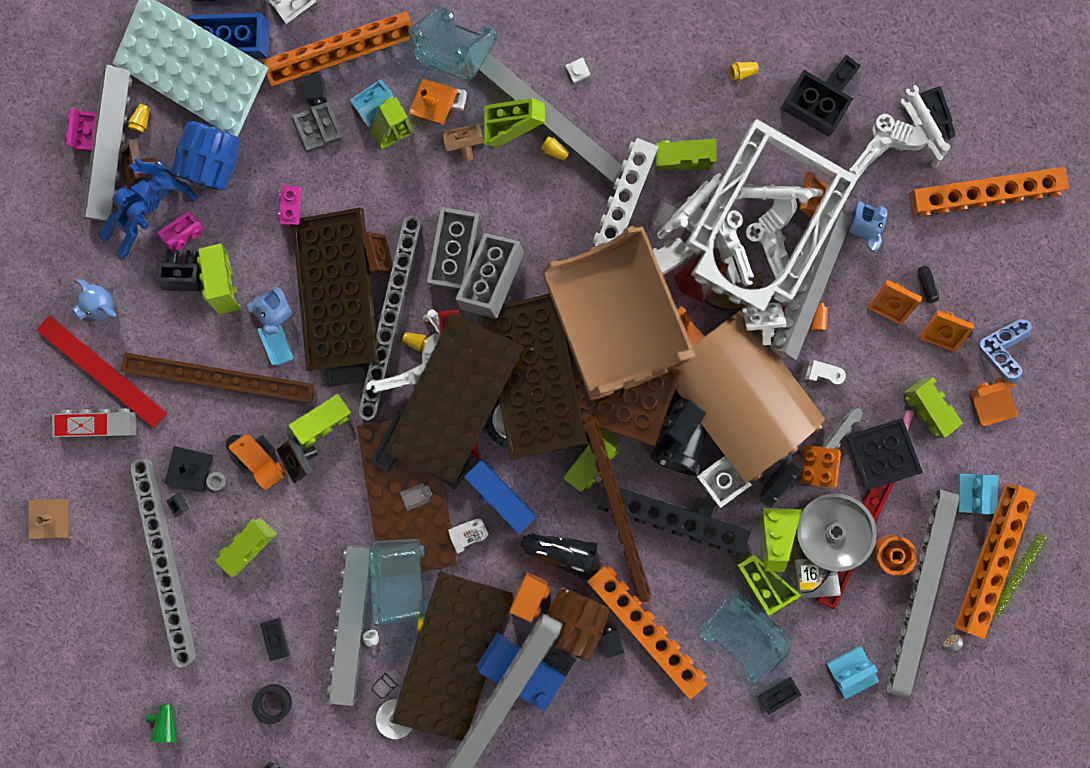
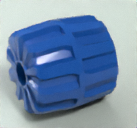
[172,121,240,191]

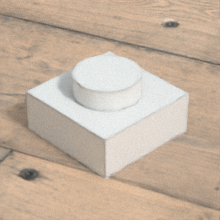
[566,58,591,84]
[450,89,467,111]

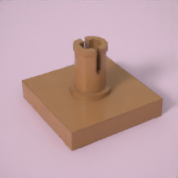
[443,123,484,161]
[28,499,70,539]

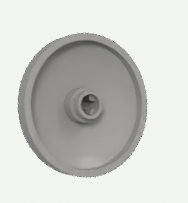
[796,494,877,572]

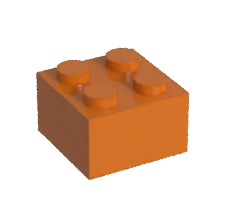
[510,572,550,622]

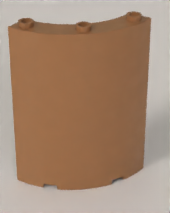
[541,226,696,400]
[670,309,825,483]

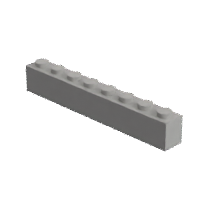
[82,65,132,223]
[769,210,851,360]
[327,545,373,706]

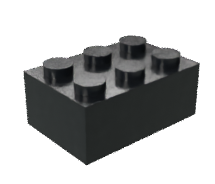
[780,70,854,137]

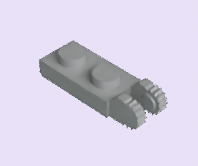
[821,408,863,449]

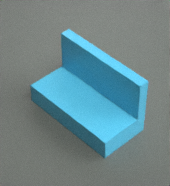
[257,325,294,366]

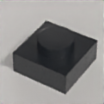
[166,492,189,518]

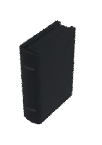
[761,452,805,508]

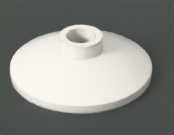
[376,699,412,739]

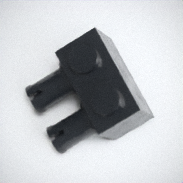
[156,249,202,291]
[660,398,706,446]

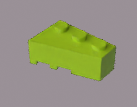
[370,97,414,150]
[287,394,351,449]

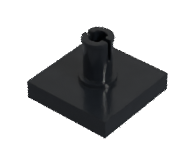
[276,437,318,483]
[165,446,213,492]

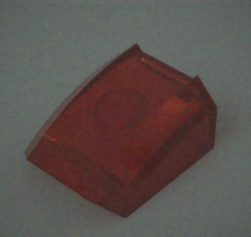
[674,254,729,302]

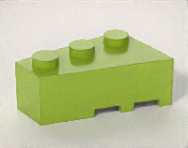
[484,98,545,148]
[654,139,717,170]
[197,243,241,315]
[903,377,963,438]
[563,428,621,492]
[759,508,802,572]
[215,518,277,578]
[734,553,802,616]

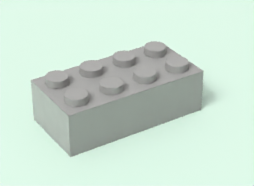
[427,207,480,291]
[456,233,524,319]

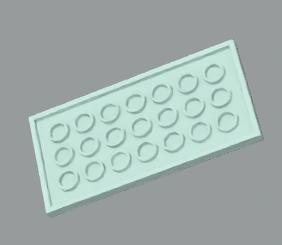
[113,0,269,137]

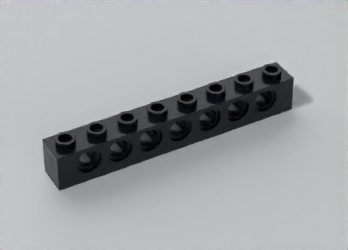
[595,485,751,556]

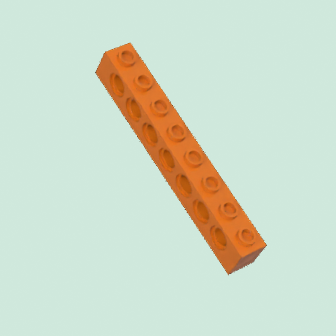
[263,11,416,86]
[909,167,1069,217]
[954,483,1036,639]
[587,564,708,700]

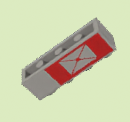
[52,409,136,437]

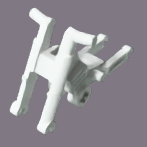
[849,85,950,187]
[657,173,754,287]
[736,184,823,278]
[366,310,441,393]

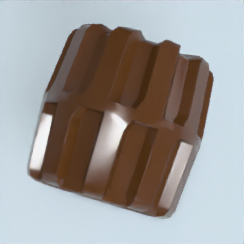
[546,588,609,660]

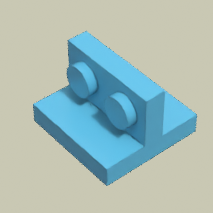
[350,79,394,128]
[957,474,998,514]
[826,646,879,699]

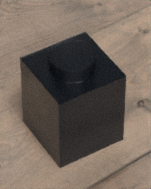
[302,74,327,106]
[600,626,625,659]

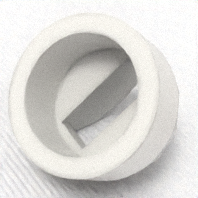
[362,630,379,647]

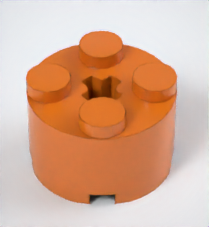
[871,534,917,575]

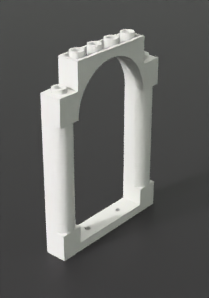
[685,119,858,314]

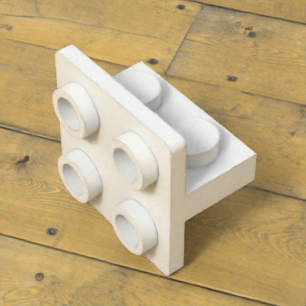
[269,0,317,24]
[742,303,786,345]

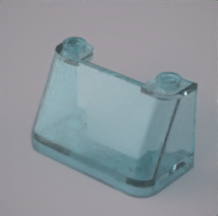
[408,6,497,82]
[369,539,428,626]
[698,590,792,685]

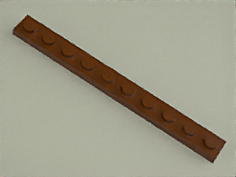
[121,352,315,403]
[584,415,651,603]

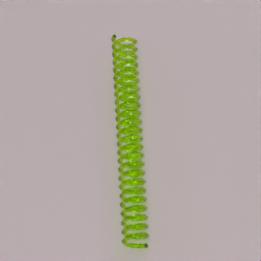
[994,532,1048,618]

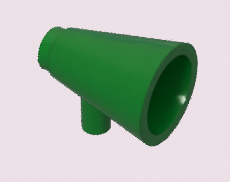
[146,704,177,742]

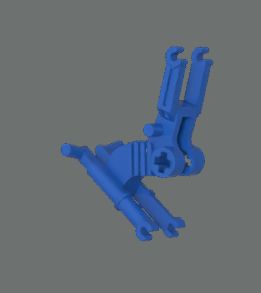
[99,158,198,260]

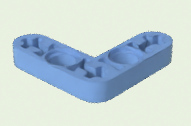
[980,319,1032,383]

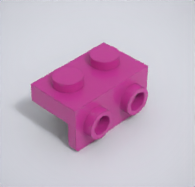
[65,108,96,151]
[278,185,301,228]
[157,211,204,252]

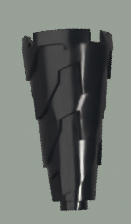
[521,533,598,581]

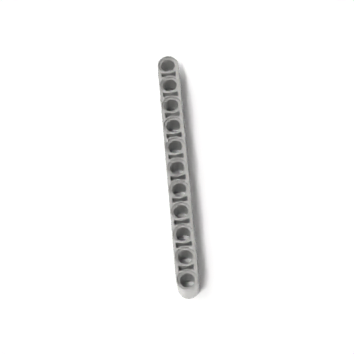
[458,39,623,187]
[359,216,422,420]
[131,459,196,668]
[887,489,959,698]
[445,614,562,768]

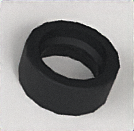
[252,684,292,724]

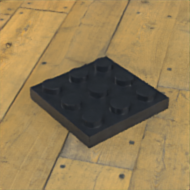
[846,418,923,491]

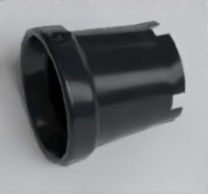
[650,424,707,476]

